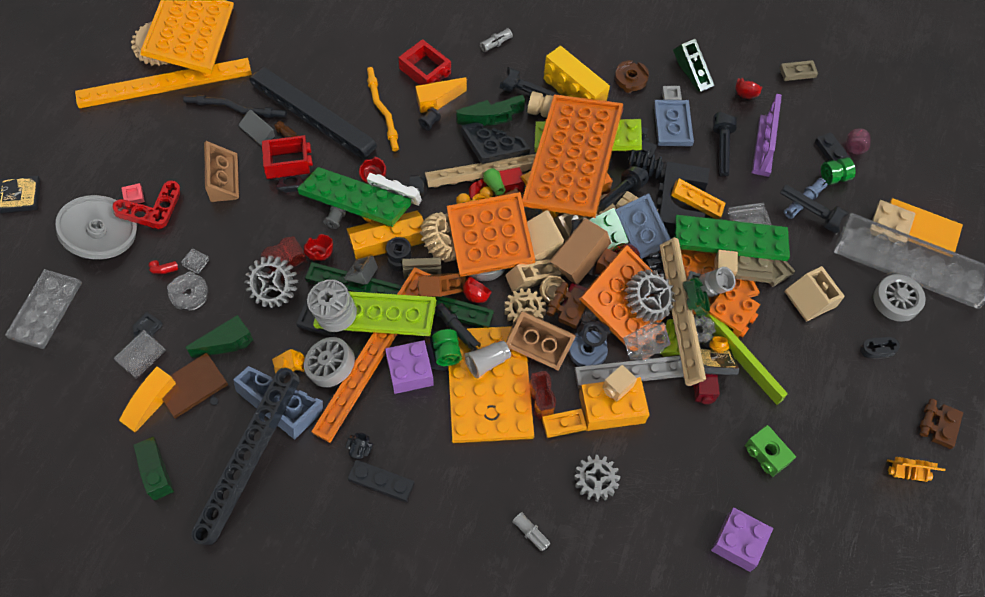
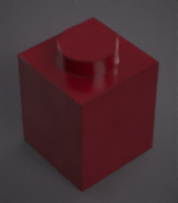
[694,374,720,404]

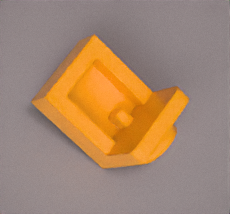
[272,349,305,374]

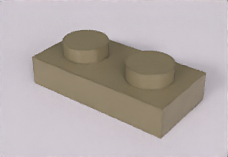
[780,60,818,81]

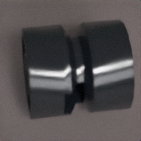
[386,237,412,271]

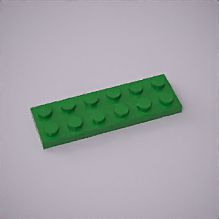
[297,167,411,227]
[675,215,790,261]

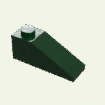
[673,39,714,92]
[186,315,254,358]
[134,436,174,501]

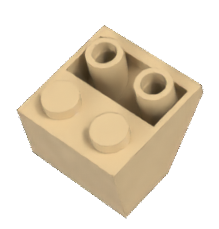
[784,266,845,322]

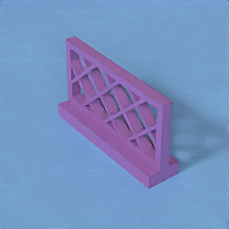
[752,94,782,177]

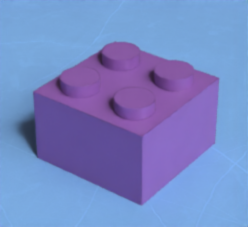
[385,340,434,394]
[711,507,773,572]

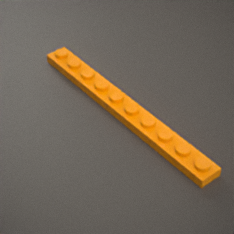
[75,58,252,108]

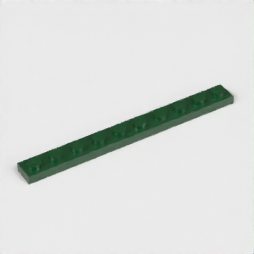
[305,262,494,328]

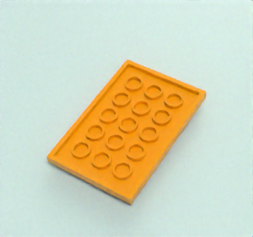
[141,0,234,74]
[449,326,534,443]

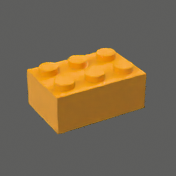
[579,377,649,431]

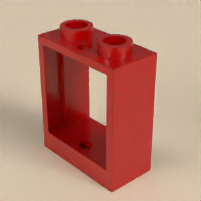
[398,39,451,85]
[262,135,313,179]

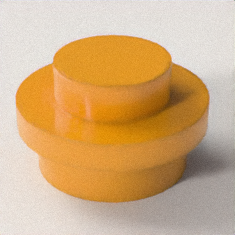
[709,336,729,353]

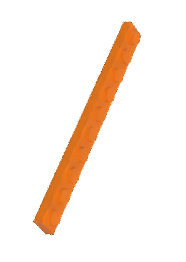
[311,267,431,443]

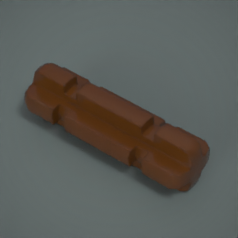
[274,121,299,138]

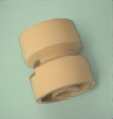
[527,91,554,118]

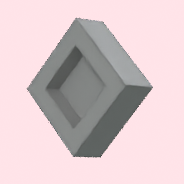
[662,86,682,100]

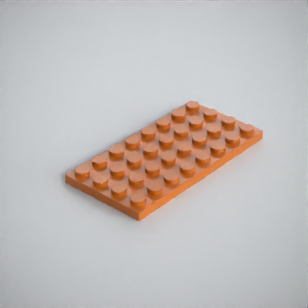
[522,94,623,218]

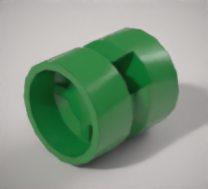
[821,157,856,185]
[432,329,462,366]

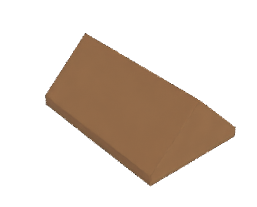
[204,141,239,202]
[549,218,612,285]
[506,311,576,370]

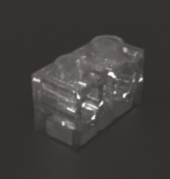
[623,322,671,362]

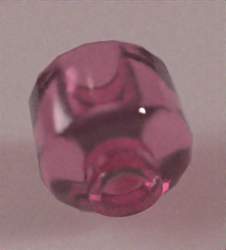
[847,128,871,154]

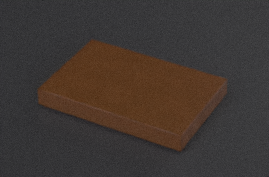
[162,353,228,419]

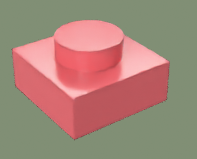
[121,183,145,203]

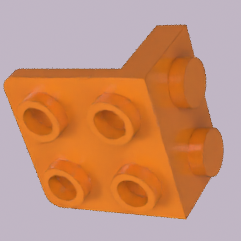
[708,288,761,338]

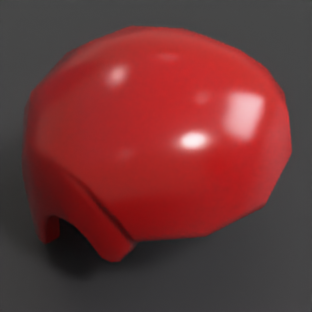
[735,78,762,99]
[359,157,386,184]
[304,234,333,261]
[463,277,491,303]

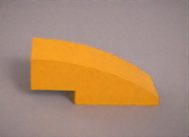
[119,367,176,433]

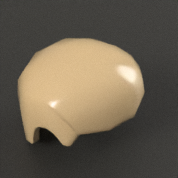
[539,275,568,303]

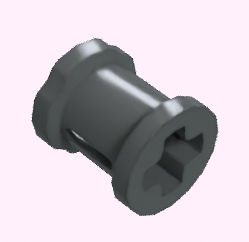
[323,206,346,229]

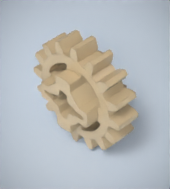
[505,288,546,323]

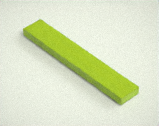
[699,314,787,405]

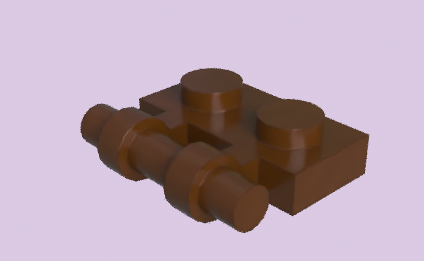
[546,281,586,329]
[919,399,963,449]

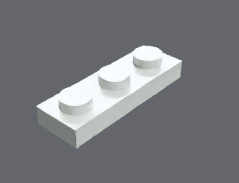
[367,173,422,206]

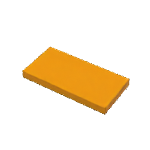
[890,198,963,256]

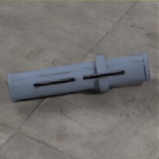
[784,178,827,219]

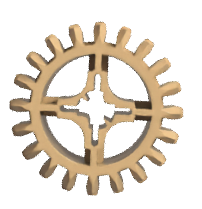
[420,212,457,262]

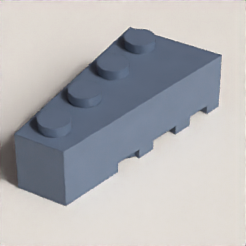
[233,366,323,440]

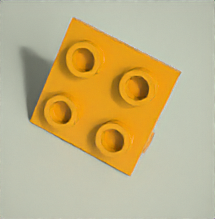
[887,457,945,482]

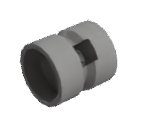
[699,267,736,297]

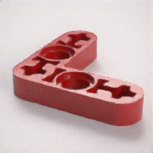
[112,181,180,229]

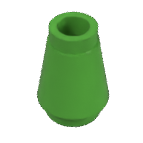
[483,168,505,195]

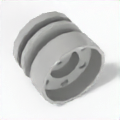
[307,280,357,332]

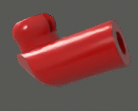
[469,179,487,200]
[148,260,178,274]

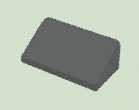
[239,109,275,147]
[345,255,378,285]

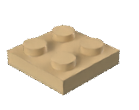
[869,200,916,245]

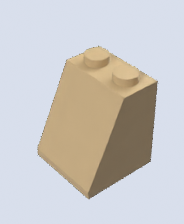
[527,210,564,261]

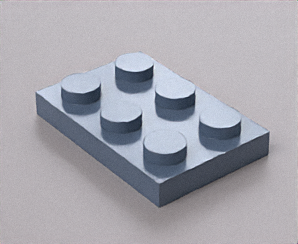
[654,100,694,146]
[615,194,671,259]

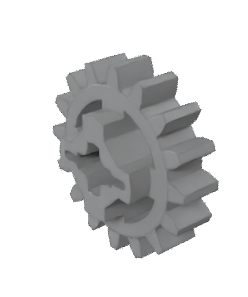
[574,455,620,502]

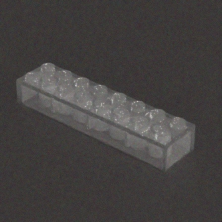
[834,213,985,309]

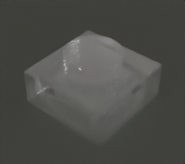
[181,248,209,274]

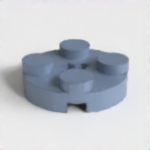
[568,331,608,367]

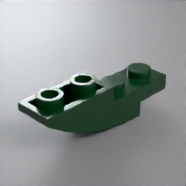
[456,95,525,126]

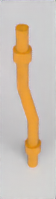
[367,67,399,152]

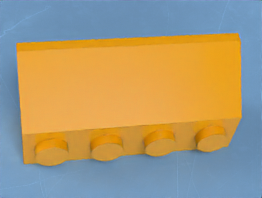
[346,211,425,260]

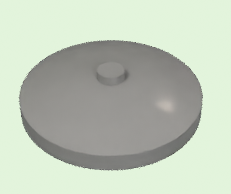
[55,195,137,259]

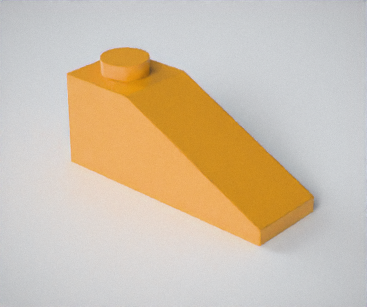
[416,77,467,113]

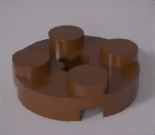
[614,60,649,93]

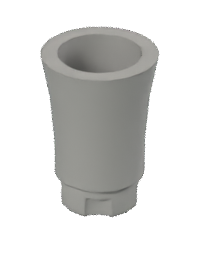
[465,341,511,379]

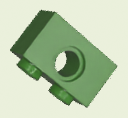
[745,425,796,477]

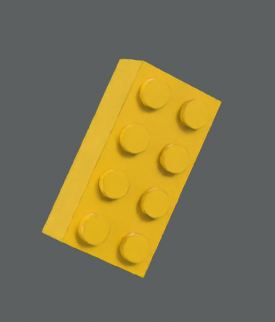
[543,45,610,101]

